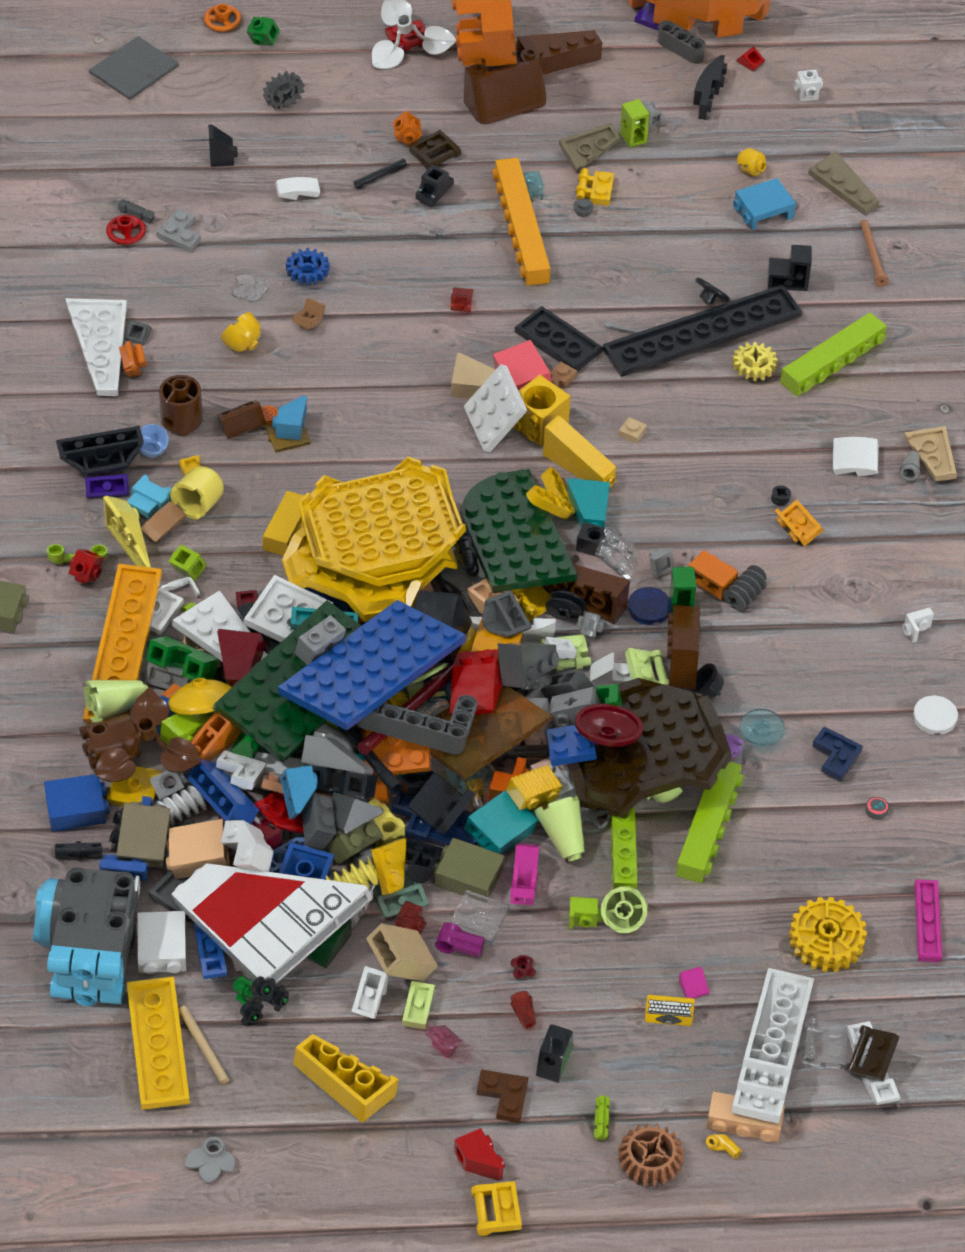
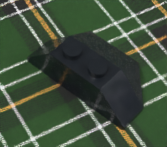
[56,426,144,476]

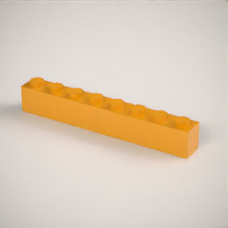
[492,158,551,286]

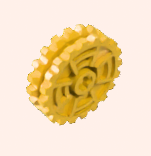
[789,897,867,972]

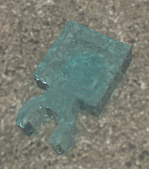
[523,171,544,201]

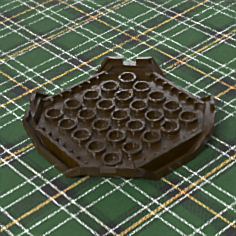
[565,678,732,818]

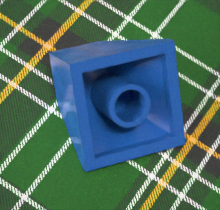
[278,842,334,880]

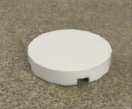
[913,695,958,735]

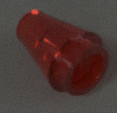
[510,991,536,1028]

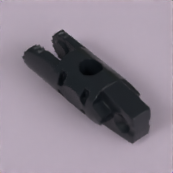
[454,529,479,577]

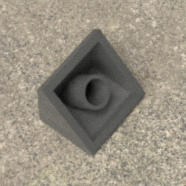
[332,792,383,834]

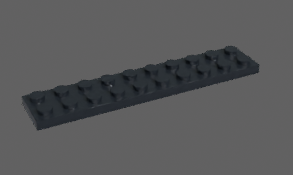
[603,284,802,377]

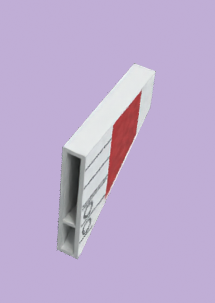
[172,863,372,984]

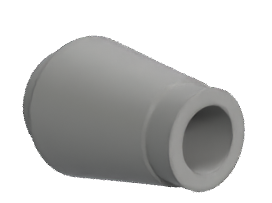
[899,451,920,481]

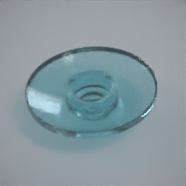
[740,709,785,746]

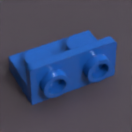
[99,854,150,881]

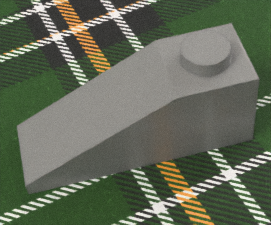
[301,731,374,774]

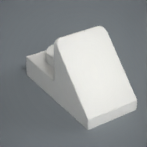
[590,653,631,685]
[351,966,388,1019]

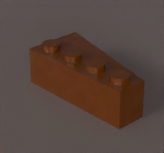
[516,30,602,75]
[542,564,630,625]
[667,605,700,689]

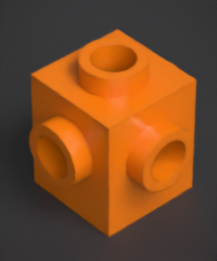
[392,111,422,147]

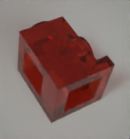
[395,901,426,935]

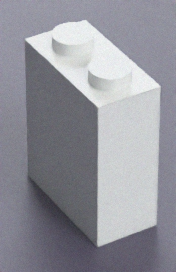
[138,911,186,974]

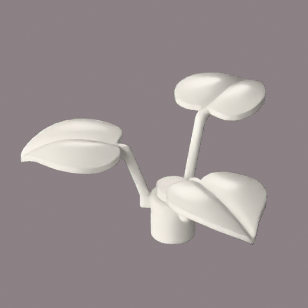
[372,0,456,70]

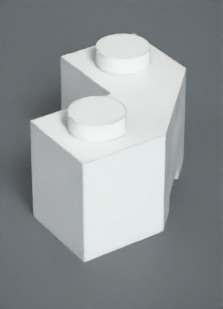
[221,820,273,872]

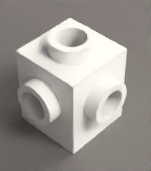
[794,70,823,101]

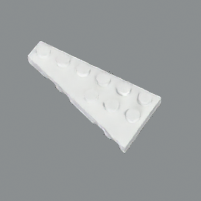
[65,298,127,396]
[172,590,267,662]

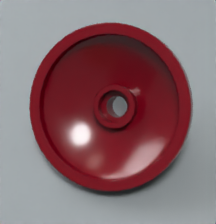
[575,704,643,747]

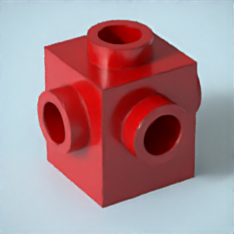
[68,549,105,584]

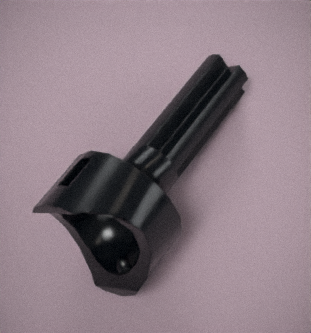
[485,737,549,767]

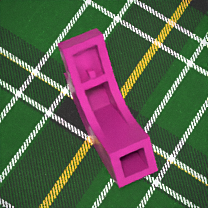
[510,843,540,905]

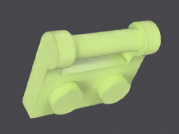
[625,648,669,686]

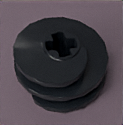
[545,590,587,620]

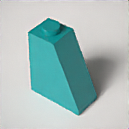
[567,478,610,528]

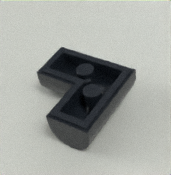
[399,836,443,884]

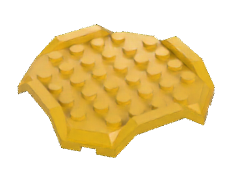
[298,456,466,586]
[282,526,457,622]

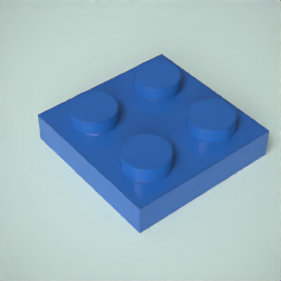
[546,725,597,767]

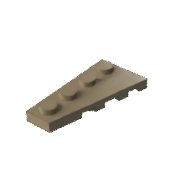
[808,151,879,216]

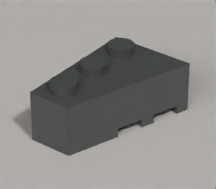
[497,642,559,688]

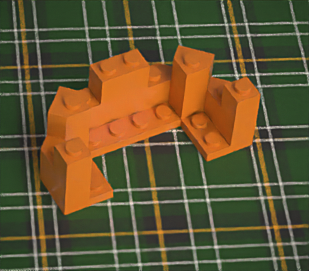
[452,0,517,67]
[627,0,771,38]

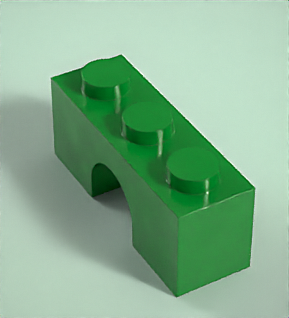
[146,636,219,680]

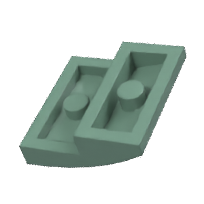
[369,866,429,919]

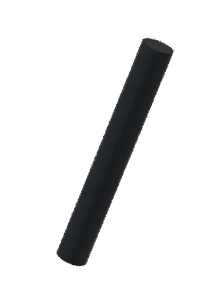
[353,158,407,188]

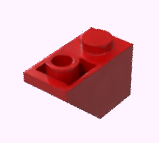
[454,1128,505,1181]

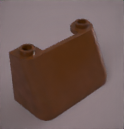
[464,47,546,124]

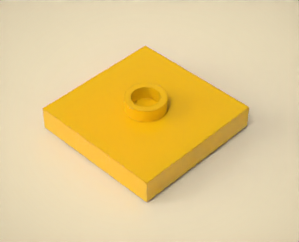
[107,766,162,807]

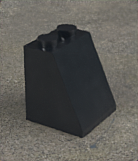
[415,590,472,664]

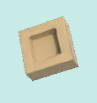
[618,417,647,443]

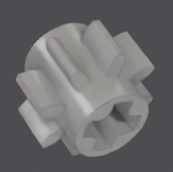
[577,611,604,637]

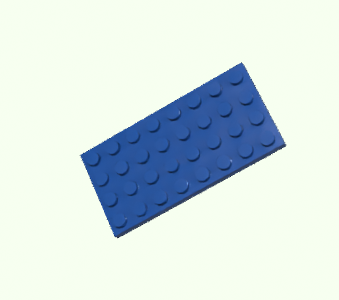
[278,600,466,730]

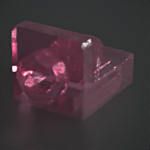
[426,1025,462,1058]

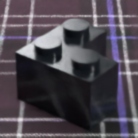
[767,245,812,291]

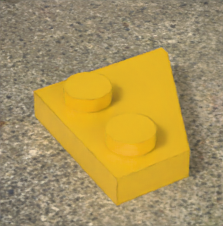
[371,838,406,895]

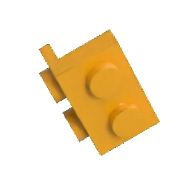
[774,500,824,546]

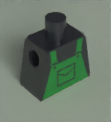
[536,1024,573,1083]

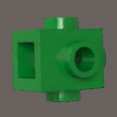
[247,17,280,46]

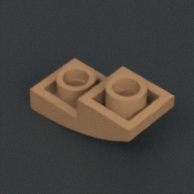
[141,501,187,544]

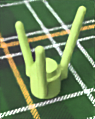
[405,663,447,699]

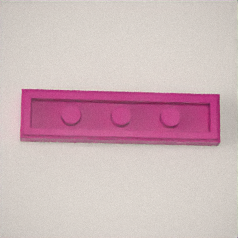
[914,879,942,962]

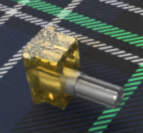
[465,778,484,810]

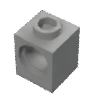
[150,770,188,800]

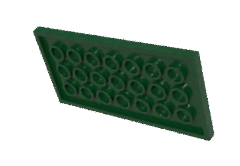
[213,600,361,762]

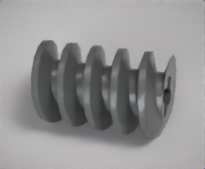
[723,565,767,611]

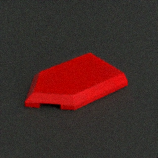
[254,791,304,834]

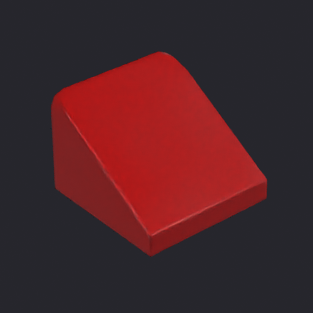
[736,46,765,71]

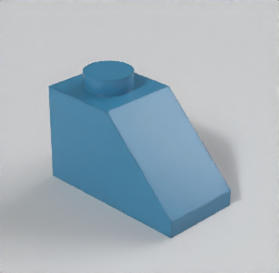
[272,396,307,440]
[279,765,318,820]

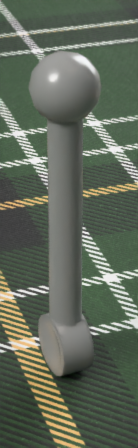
[605,321,644,334]

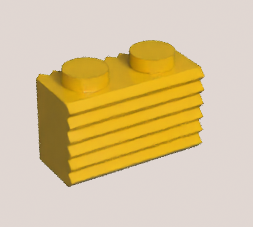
[506,765,562,810]

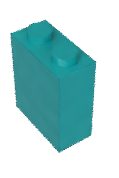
[464,790,538,855]

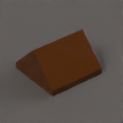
[217,400,266,439]

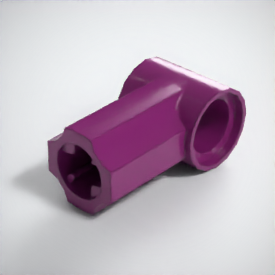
[435,922,485,958]

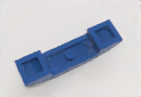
[194,922,227,979]

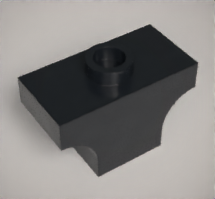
[415,165,454,207]

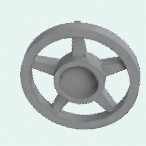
[580,807,611,835]

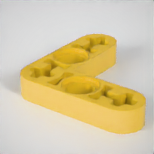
[526,467,575,520]

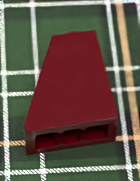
[217,629,266,687]

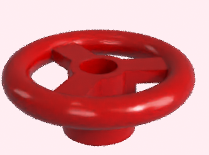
[106,215,146,245]

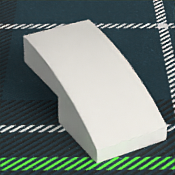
[275,177,320,200]

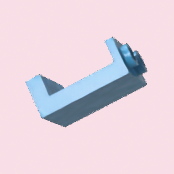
[733,178,796,230]

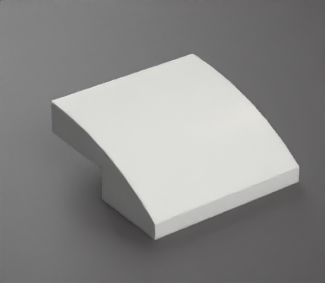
[833,437,879,477]

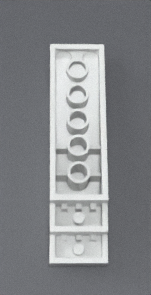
[731,968,814,1124]

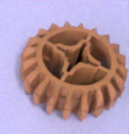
[618,1123,684,1188]

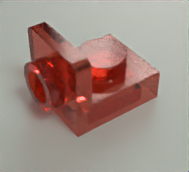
[451,287,473,312]

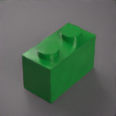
[669,566,696,613]

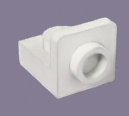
[903,608,934,643]
[544,637,577,659]

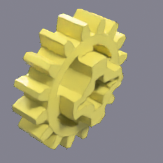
[732,342,778,381]

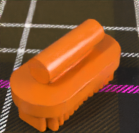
[119,341,147,378]

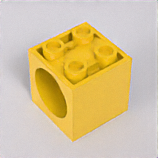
[513,375,571,446]

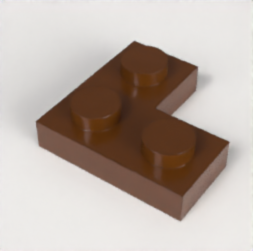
[477,1069,529,1123]

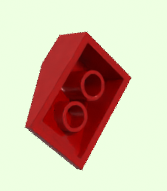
[450,649,502,716]

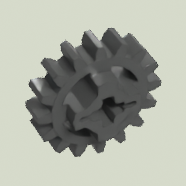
[263,71,305,110]

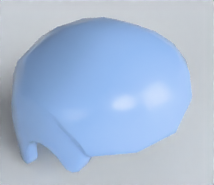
[139,424,169,458]

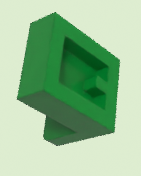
[596,684,622,707]

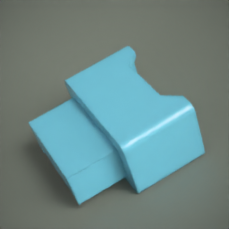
[127,475,172,520]

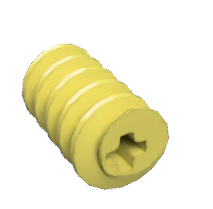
[326,856,378,889]

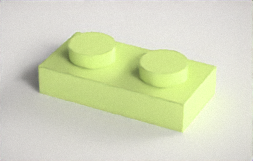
[402,981,435,1030]

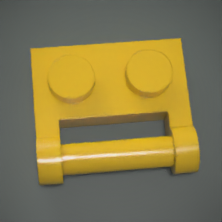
[471,1181,522,1236]

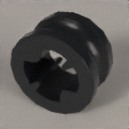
[771,485,791,506]

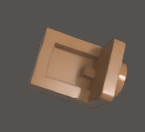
[292,298,325,329]

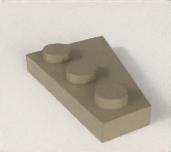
[559,123,620,173]

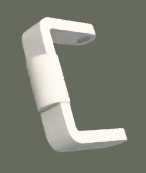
[160,577,200,597]

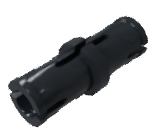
[55,841,102,860]

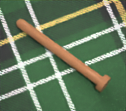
[860,219,889,286]

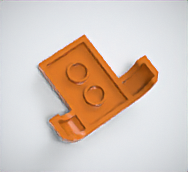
[361,728,431,804]

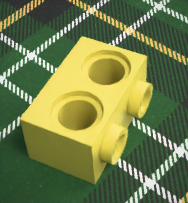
[368,798,405,847]

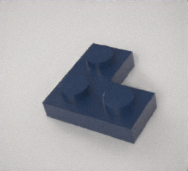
[812,726,863,781]
[392,790,433,843]

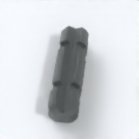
[118,199,155,223]

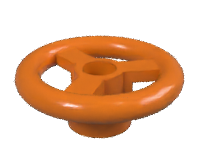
[204,4,242,32]

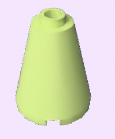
[84,680,148,723]
[535,796,585,862]

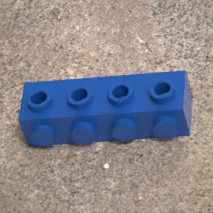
[185,759,259,824]

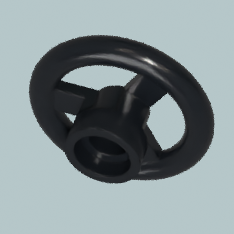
[695,277,730,305]

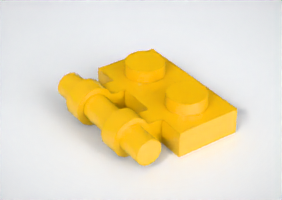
[575,168,614,206]

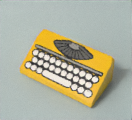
[645,995,695,1026]

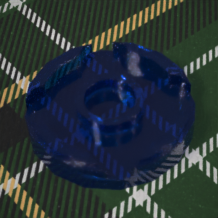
[628,587,671,625]

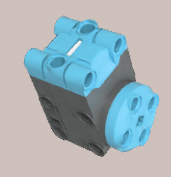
[33,867,138,1006]

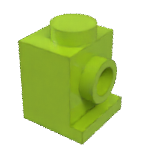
[168,544,207,582]
[568,897,602,929]

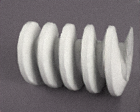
[154,786,207,826]

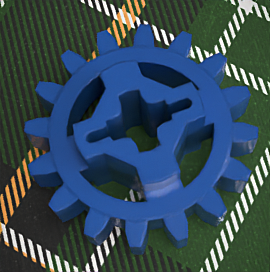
[286,248,329,286]

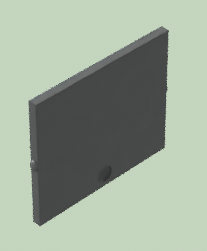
[89,36,179,100]

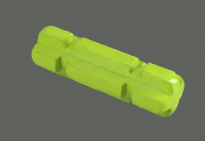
[594,1095,610,1141]

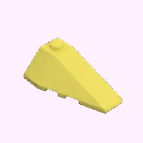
[103,496,151,568]

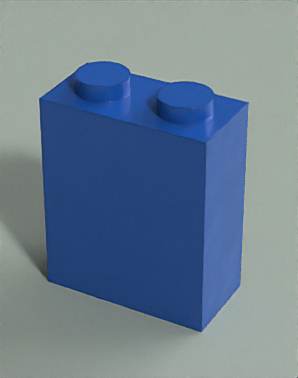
[44,774,110,832]

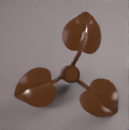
[94,687,200,782]

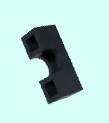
[304,763,378,798]

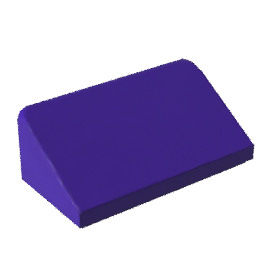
[85,474,129,499]

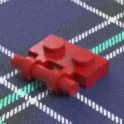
[385,19,426,51]

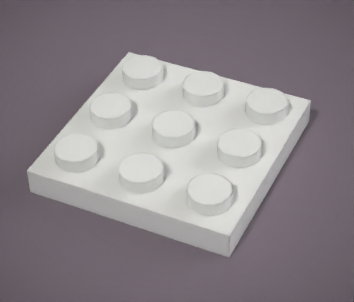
[464,364,527,453]
[243,575,333,642]

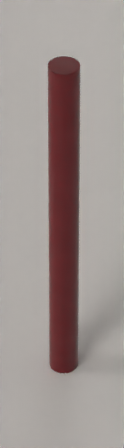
[358,661,455,755]

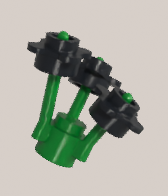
[233,976,289,1025]

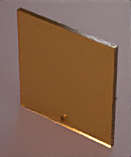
[427,686,553,780]

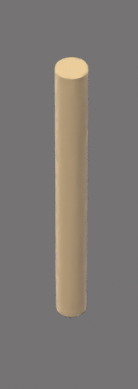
[178,1006,229,1085]

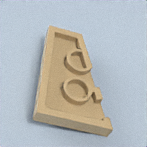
[904,426,957,482]

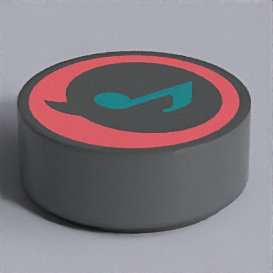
[865,797,889,820]

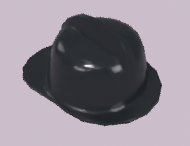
[690,663,724,699]

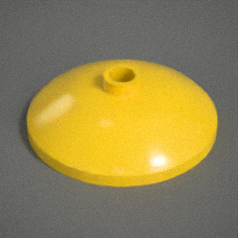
[168,678,232,715]

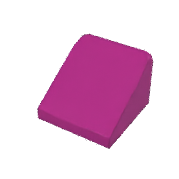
[679,967,709,999]

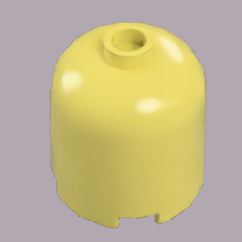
[170,466,224,520]

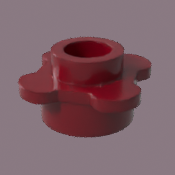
[510,955,536,979]

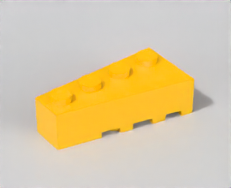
[293,1034,399,1123]

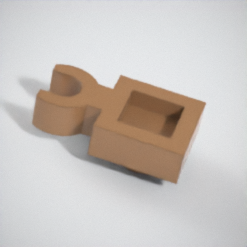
[550,362,577,388]

